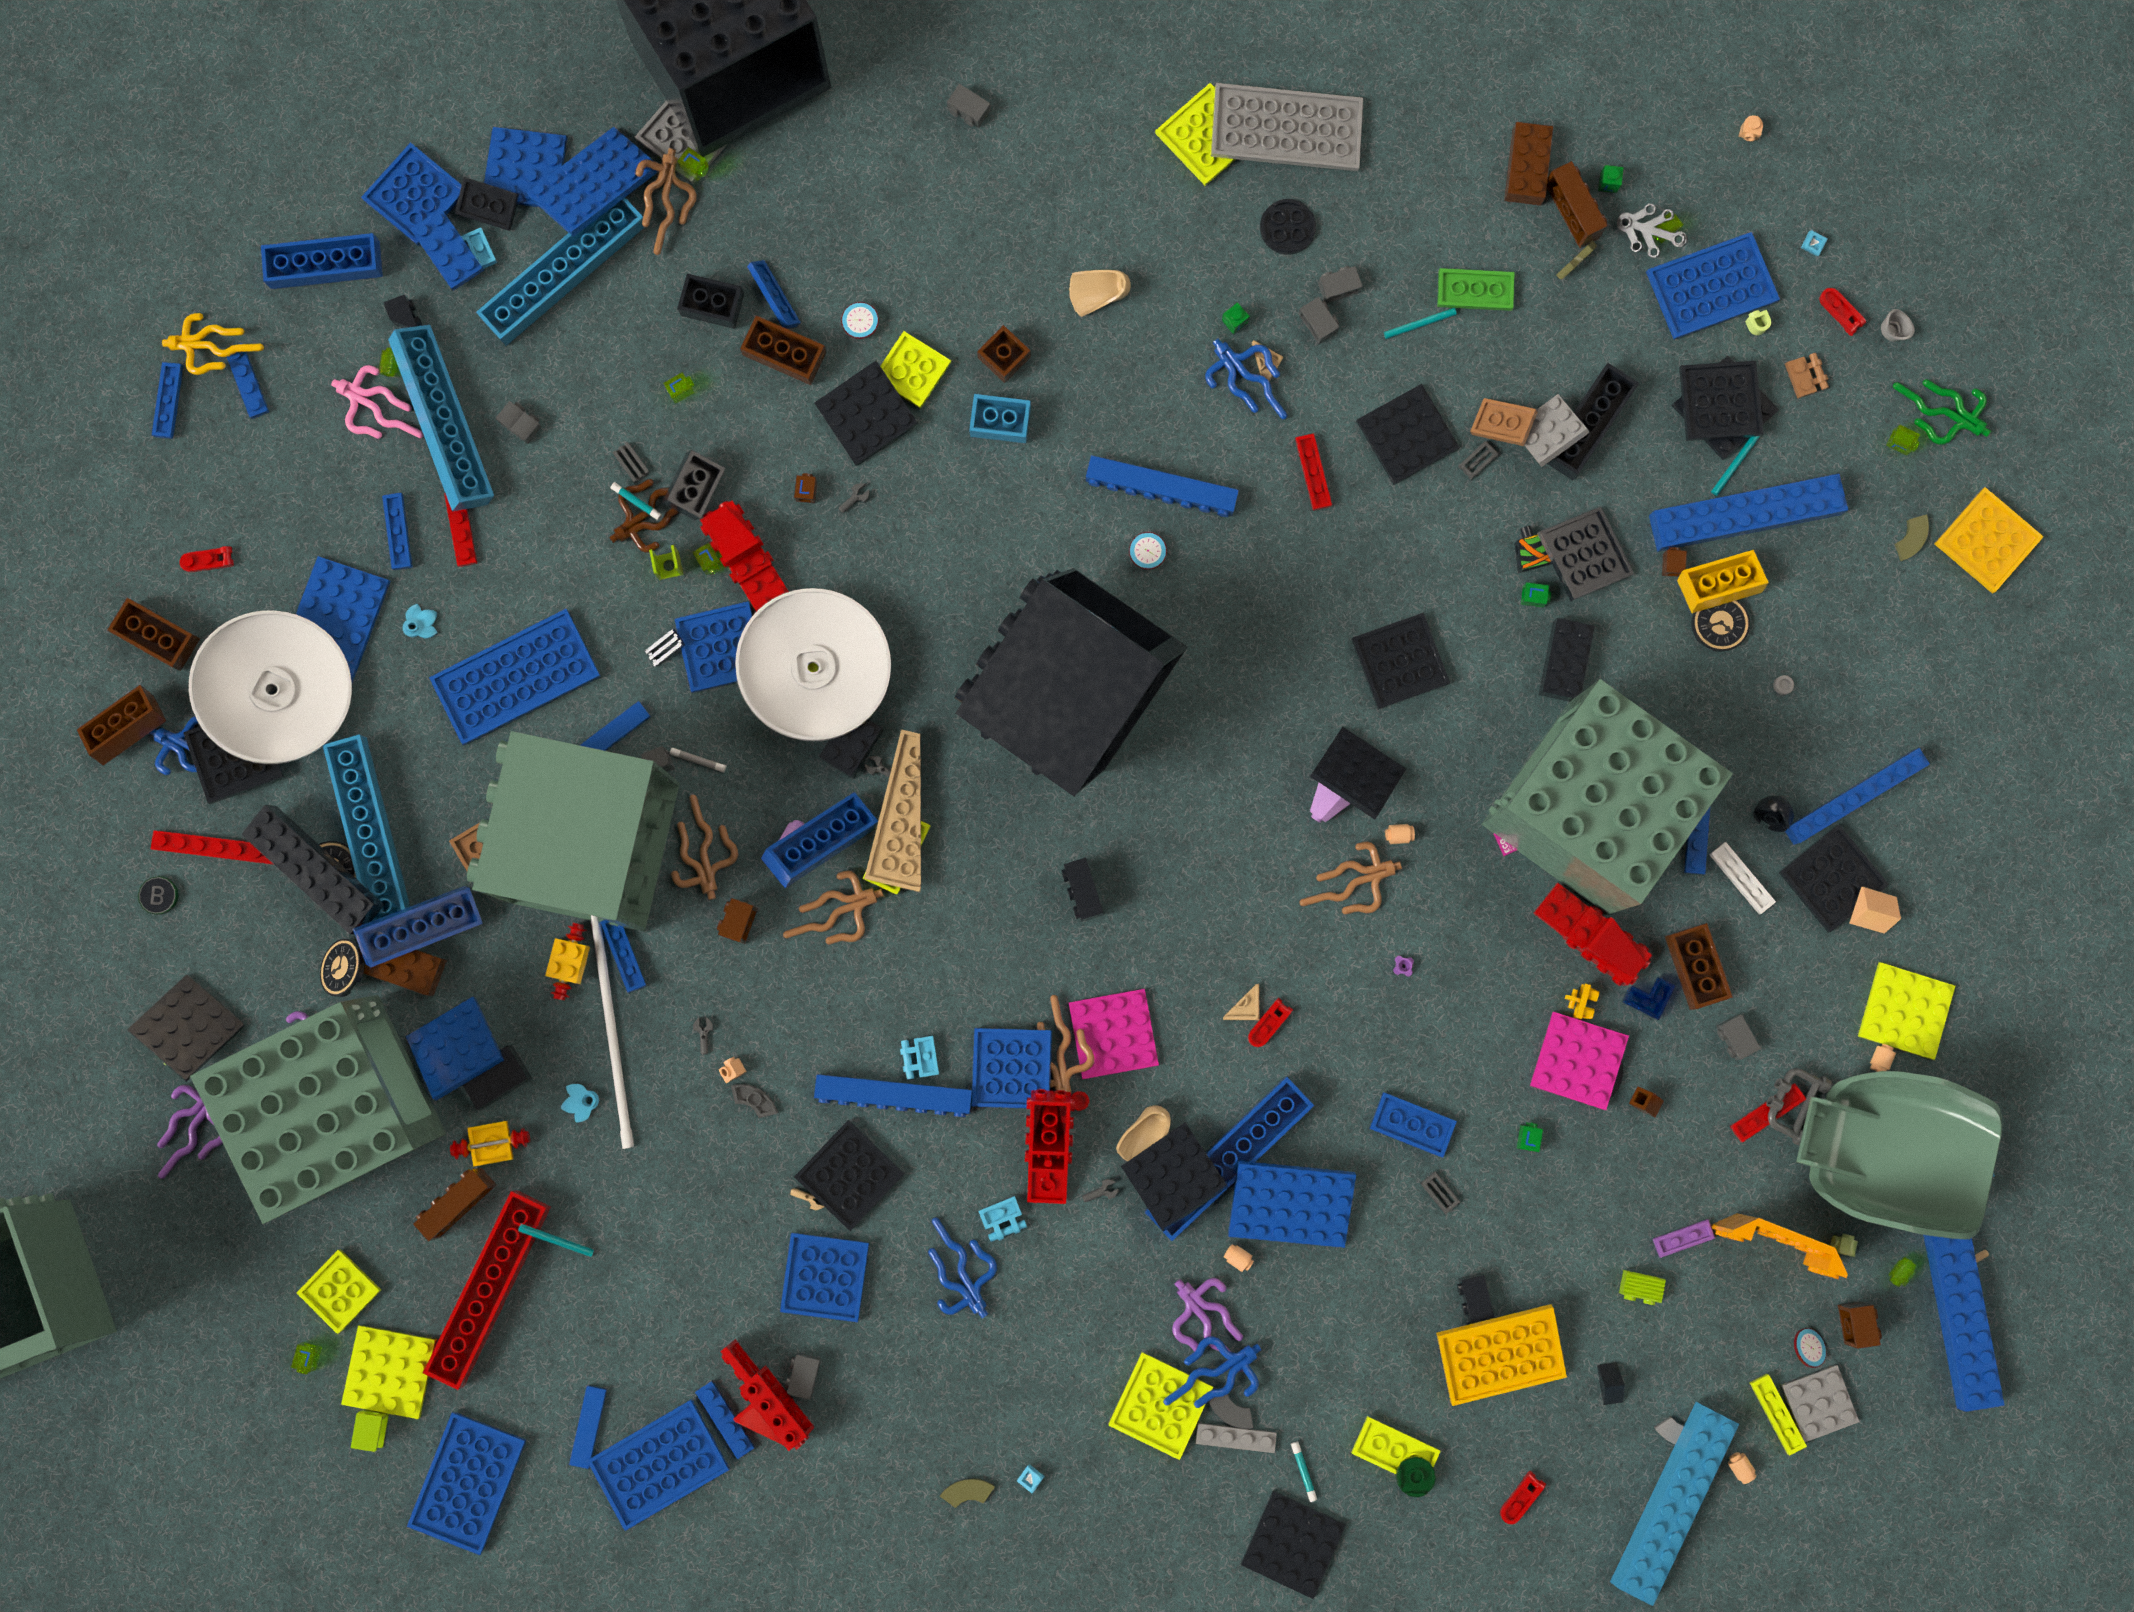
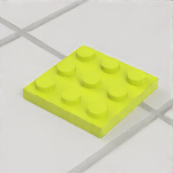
[881,331,951,409]
[297,1249,381,1334]

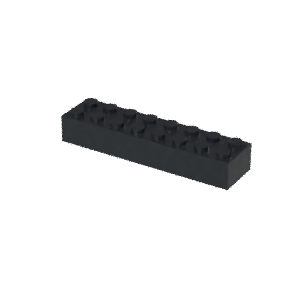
[241,805,384,934]

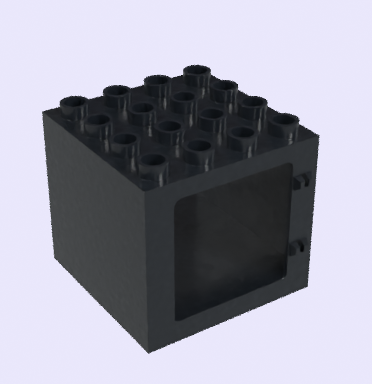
[616,0,832,158]
[954,568,1188,797]

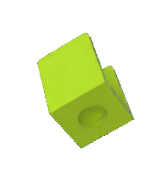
[649,545,684,580]
[351,1409,389,1452]

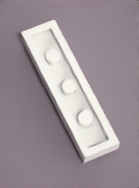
[1709,842,1776,914]

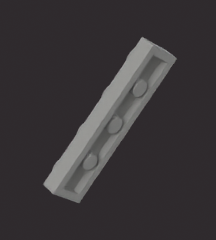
[1196,1423,1277,1453]

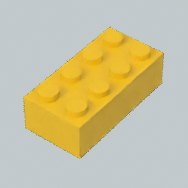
[1677,550,1769,613]

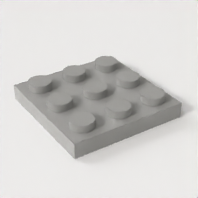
[1524,394,1589,467]
[1781,1365,1859,1442]

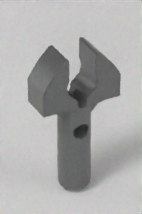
[839,483,870,513]
[864,756,891,777]
[693,1017,714,1055]
[1082,1179,1119,1202]

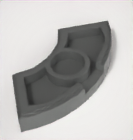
[731,1084,778,1118]
[1209,1394,1253,1429]

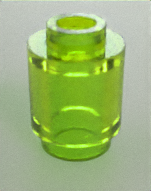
[379,348,399,377]
[1888,1257,1917,1287]

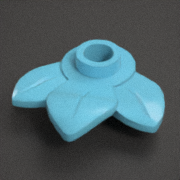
[402,604,437,638]
[561,1084,599,1122]

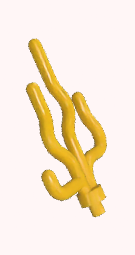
[162,313,264,375]

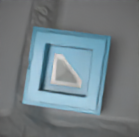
[1801,230,1828,256]
[1017,1464,1045,1493]

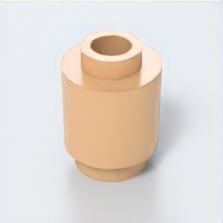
[1385,824,1415,844]
[1870,1044,1896,1072]
[1223,1244,1254,1272]
[1728,1452,1756,1484]

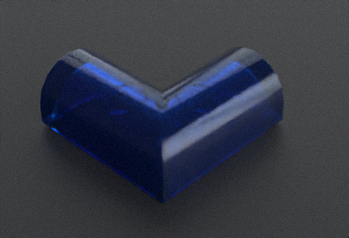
[1622,977,1675,1020]

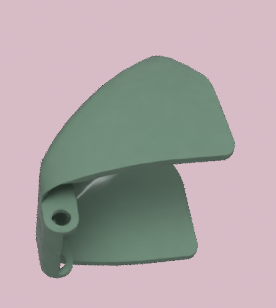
[1796,1071,2003,1239]

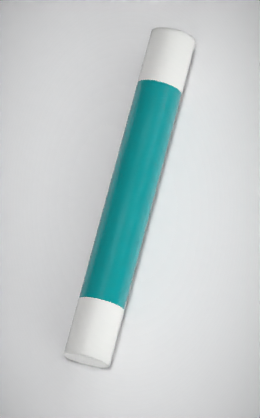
[610,482,662,520]
[1291,1441,1317,1502]

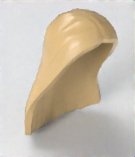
[1069,270,1131,317]
[1116,1105,1171,1162]

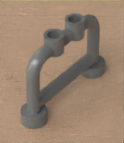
[1766,1068,1832,1146]

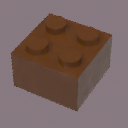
[977,325,1031,383]
[717,898,758,944]
[1838,1301,1882,1349]

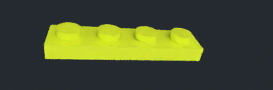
[1749,1373,1807,1456]

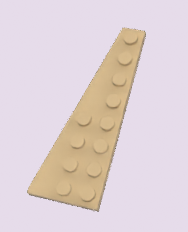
[864,730,921,892]

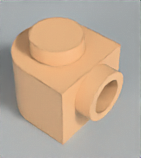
[1739,116,1763,141]
[719,1057,747,1083]

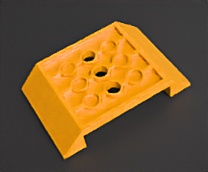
[1711,1213,1848,1279]

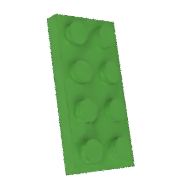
[1437,268,1514,311]

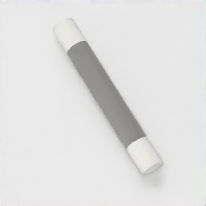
[670,748,726,773]

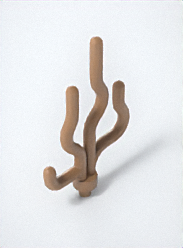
[636,148,696,255]
[671,794,738,900]
[1299,842,1402,914]
[783,870,883,945]
[1037,995,1094,1095]

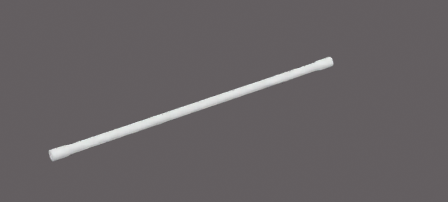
[591,915,634,1149]

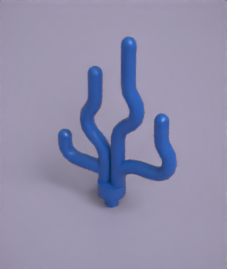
[1205,338,1287,419]
[149,716,198,775]
[928,1217,997,1318]
[1163,1336,1261,1408]

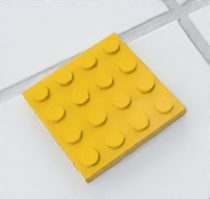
[1934,487,2043,594]

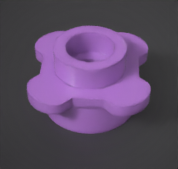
[1393,956,1414,976]

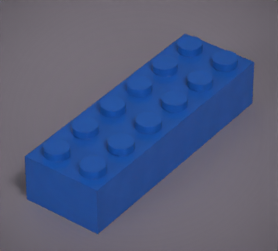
[261,233,383,289]
[761,792,878,888]
[353,886,483,968]

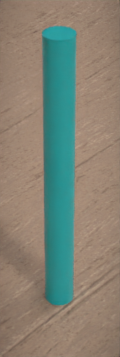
[1384,308,1457,339]
[1711,436,1760,496]
[518,1224,594,1257]

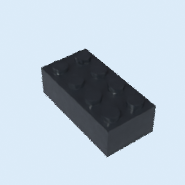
[1538,618,1595,702]

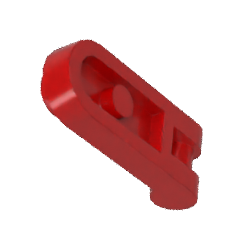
[1819,288,1866,336]
[179,546,234,572]
[1248,997,1293,1047]
[1500,1471,1546,1524]

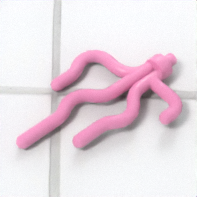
[331,365,424,439]

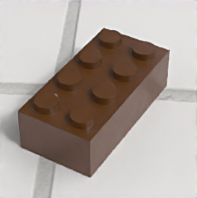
[1504,122,1553,206]
[1546,161,1607,248]
[740,316,827,385]
[107,598,201,671]
[77,685,167,766]
[1664,923,1733,1010]
[364,950,447,996]
[413,1168,497,1242]

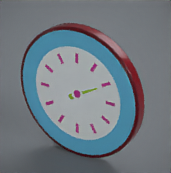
[841,302,879,339]
[1129,532,1167,570]
[1794,1328,1827,1368]

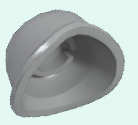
[1881,309,1915,342]

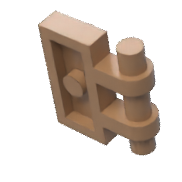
[1785,353,1829,399]

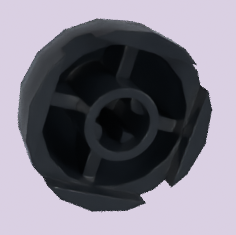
[1753,796,1794,832]

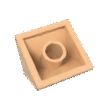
[1850,887,1901,934]

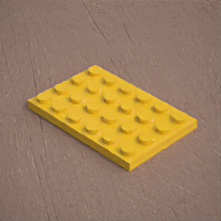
[1436,1304,1567,1406]

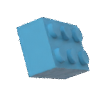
[969,394,1031,443]

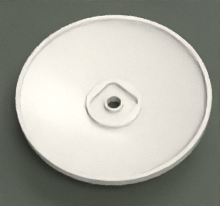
[736,588,891,741]
[189,611,352,764]

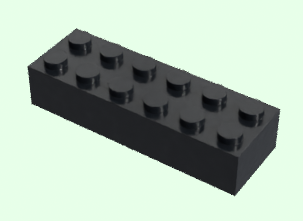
[1547,363,1639,481]

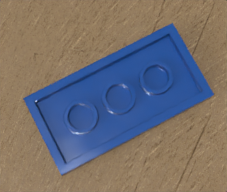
[410,209,484,291]
[1369,1092,1457,1158]

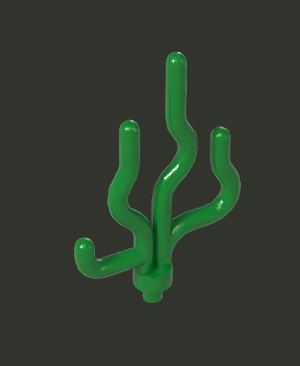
[1893,379,1991,445]

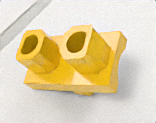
[1565,984,1599,1019]

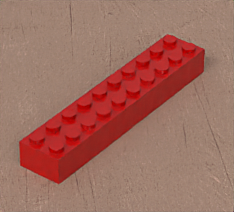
[423,1190,551,1390]

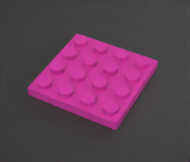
[1069,989,1159,1079]
[1530,1012,1629,1110]

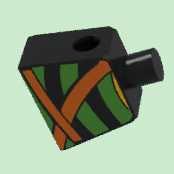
[1514,526,1552,573]

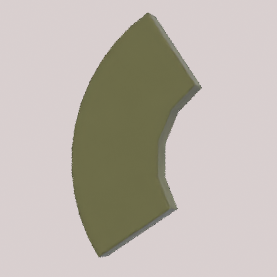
[1556,240,1597,280]
[1895,515,1929,562]
[940,1478,995,1508]

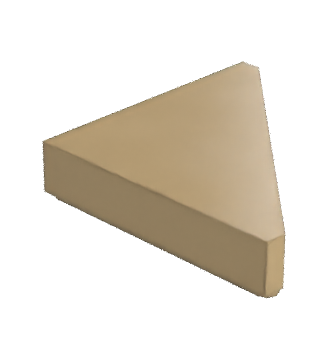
[1252,340,1283,381]
[1223,984,1259,1020]

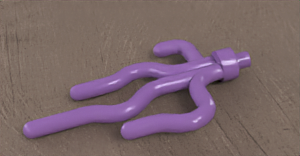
[157,1085,223,1179]
[1172,1278,1243,1372]

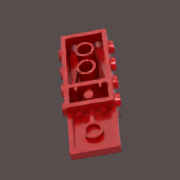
[700,500,789,612]
[1533,883,1652,986]
[1025,1089,1075,1204]
[720,1339,815,1451]

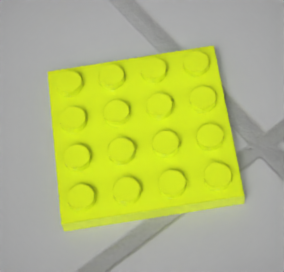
[1155,83,1236,186]
[1858,962,1955,1060]
[341,1325,437,1419]
[1108,1352,1213,1460]

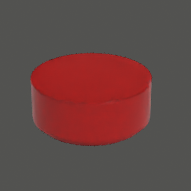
[1071,1091,1089,1111]

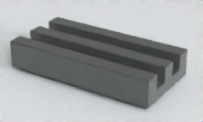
[1458,441,1499,480]
[612,442,650,483]
[1420,1171,1460,1214]

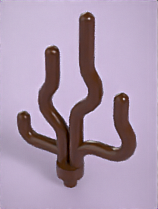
[609,479,679,553]

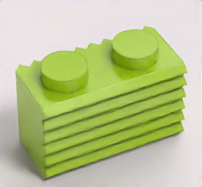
[1619,1270,1666,1306]

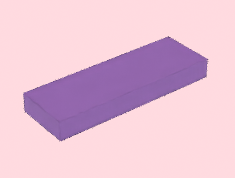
[1653,1219,1715,1258]

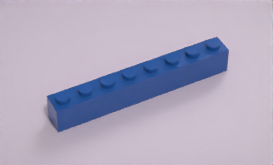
[1086,455,1239,517]
[1785,748,1930,845]
[814,1075,972,1117]

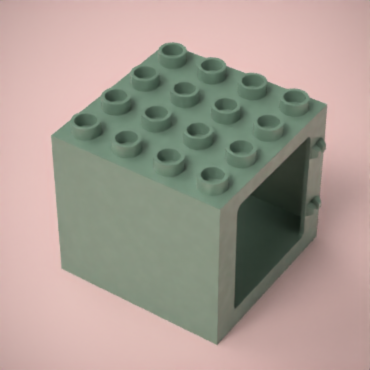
[1481,679,1733,915]
[467,731,680,932]
[190,995,446,1224]
[0,1193,117,1379]

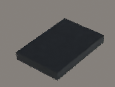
[455,177,520,231]

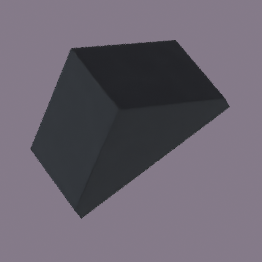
[1597,1362,1625,1405]

